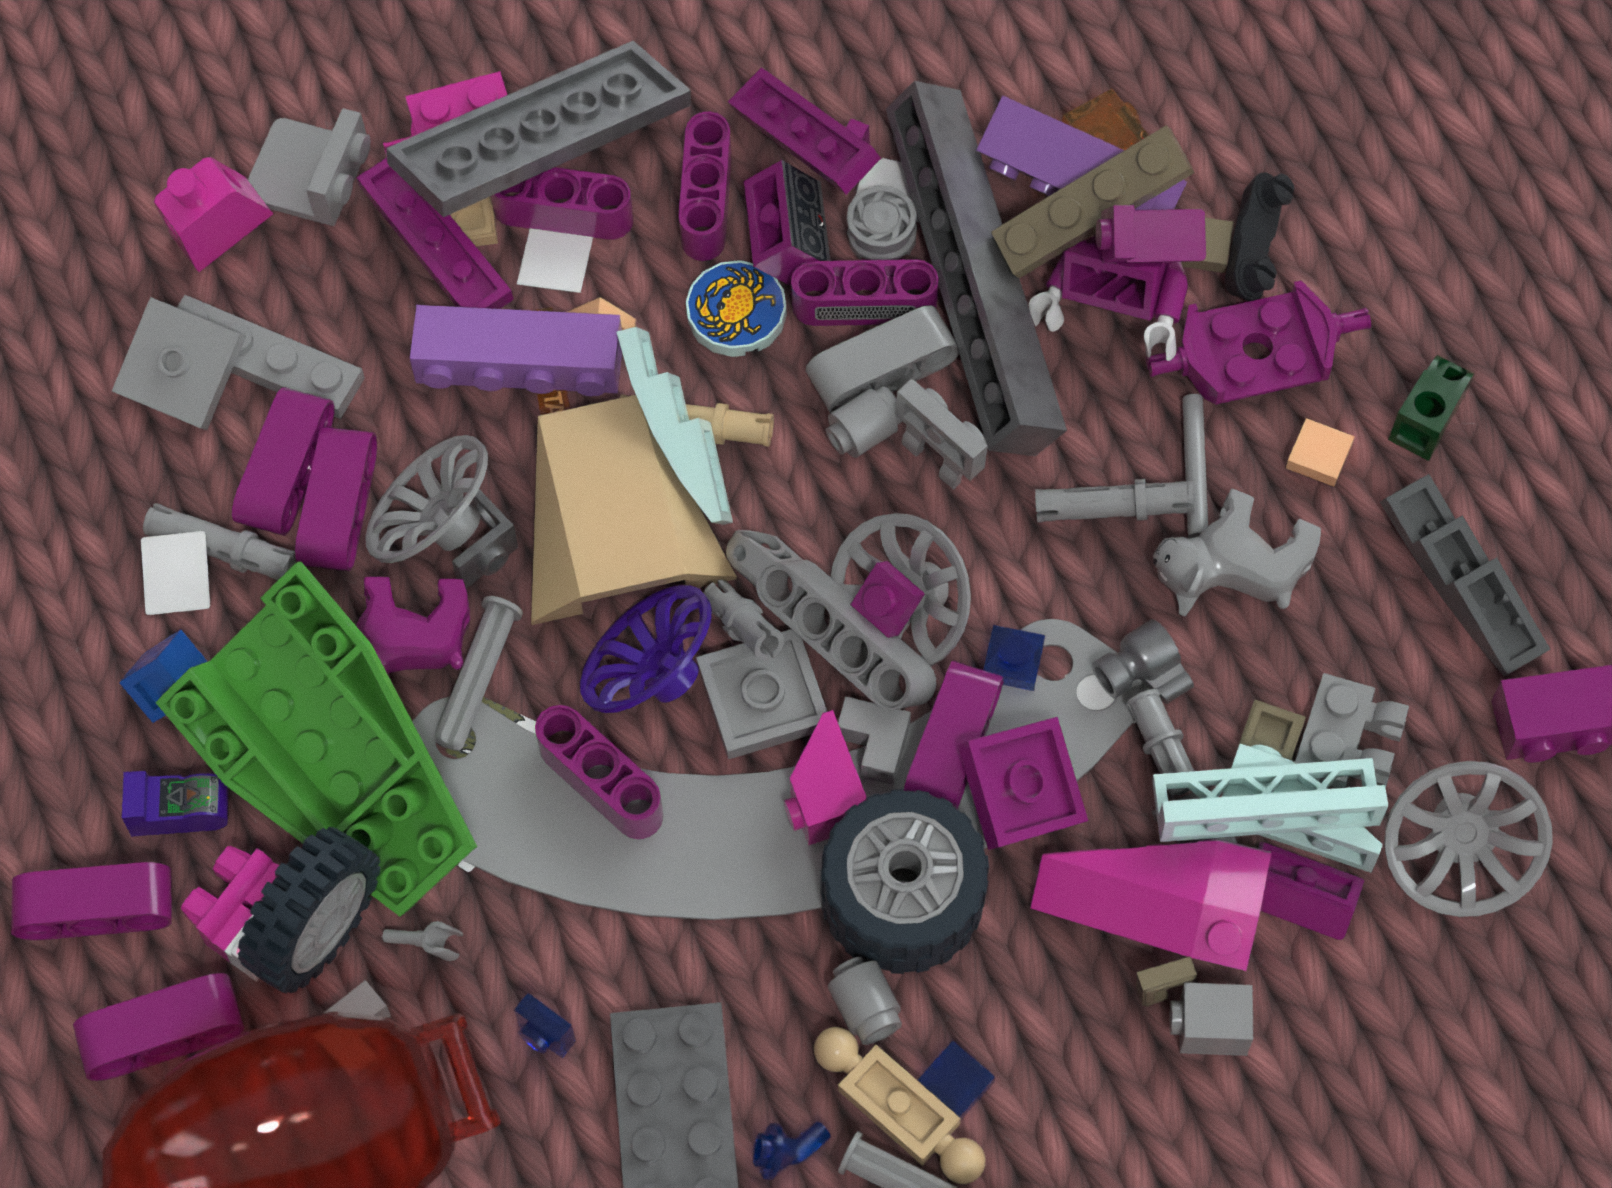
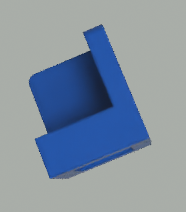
[119,629,208,723]

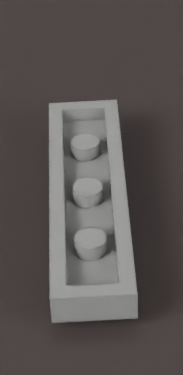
[177,295,365,419]

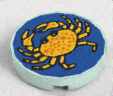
[686,260,787,357]

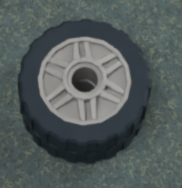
[820,789,989,974]

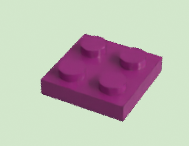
[957,717,1088,850]

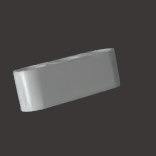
[805,305,959,413]

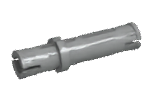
[1035,479,1195,523]
[143,503,296,580]

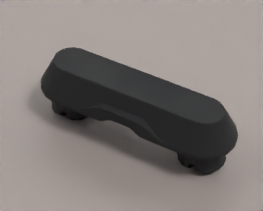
[1225,172,1294,301]

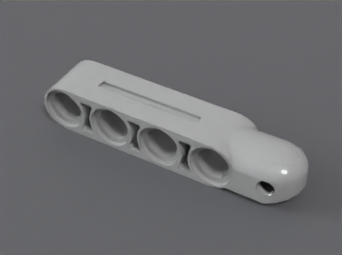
[726,530,936,710]

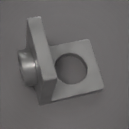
[452,489,518,589]

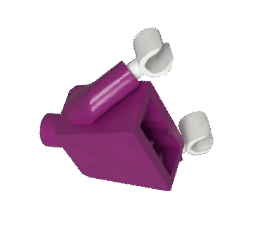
[1029,235,1188,361]

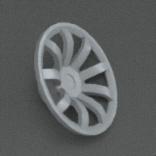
[365,435,488,563]
[831,513,971,666]
[1384,761,1553,917]

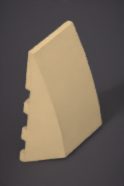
[531,395,737,625]

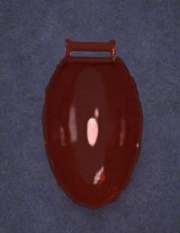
[101,1011,501,1188]

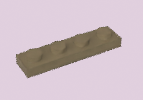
[991,125,1195,278]

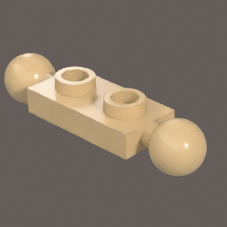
[814,1027,986,1184]

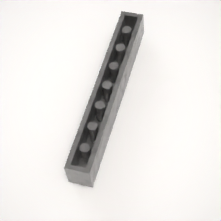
[886,81,1067,456]

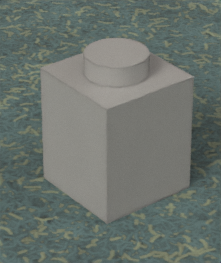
[1169,983,1253,1056]

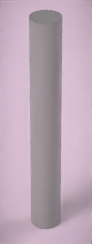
[1182,394,1208,539]

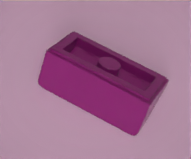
[1258,842,1365,940]

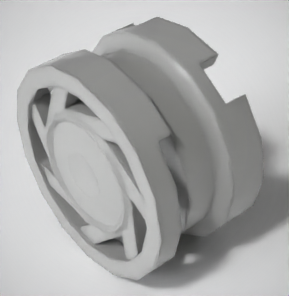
[847,186,917,260]

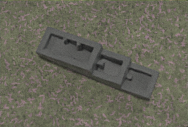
[1380,474,1551,676]

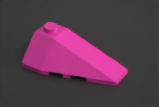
[1030,839,1271,971]

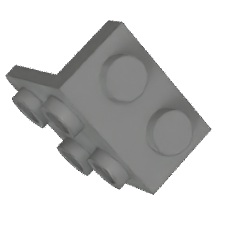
[248,108,371,226]

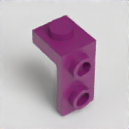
[1096,205,1206,263]

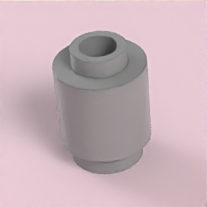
[826,386,903,458]
[828,957,902,1045]

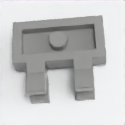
[895,379,988,490]
[1295,673,1409,788]

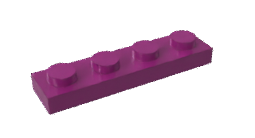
[728,67,881,195]
[356,157,514,309]

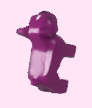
[356,577,470,675]

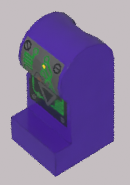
[122,771,229,837]

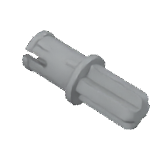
[1126,689,1194,796]

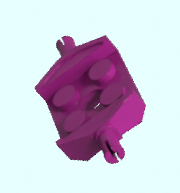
[1146,281,1371,405]

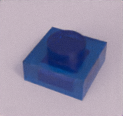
[983,625,1045,691]
[514,993,576,1058]

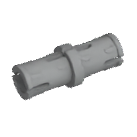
[704,580,784,661]

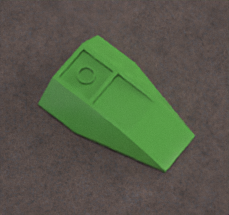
[155,561,477,917]

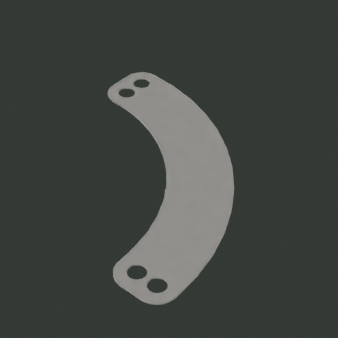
[412,619,1144,920]

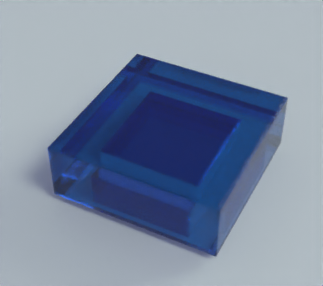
[917,1041,995,1121]

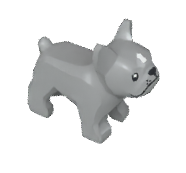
[1153,489,1321,617]

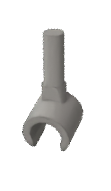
[382,921,463,961]

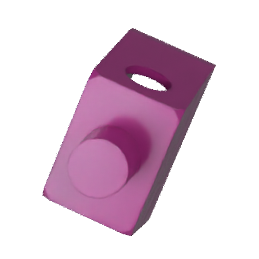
[153,157,273,272]

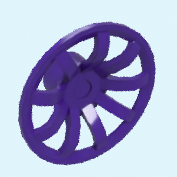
[580,585,712,713]

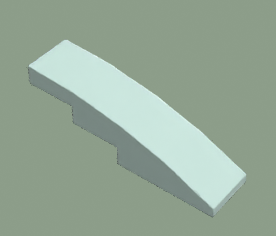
[617,327,733,525]

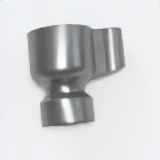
[1092,619,1194,704]

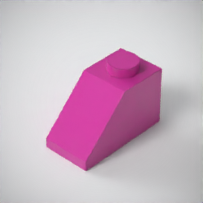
[783,710,867,845]

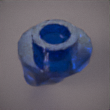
[752,1121,831,1180]

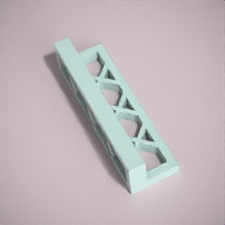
[1152,758,1388,842]

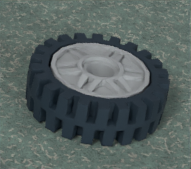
[237,827,381,994]

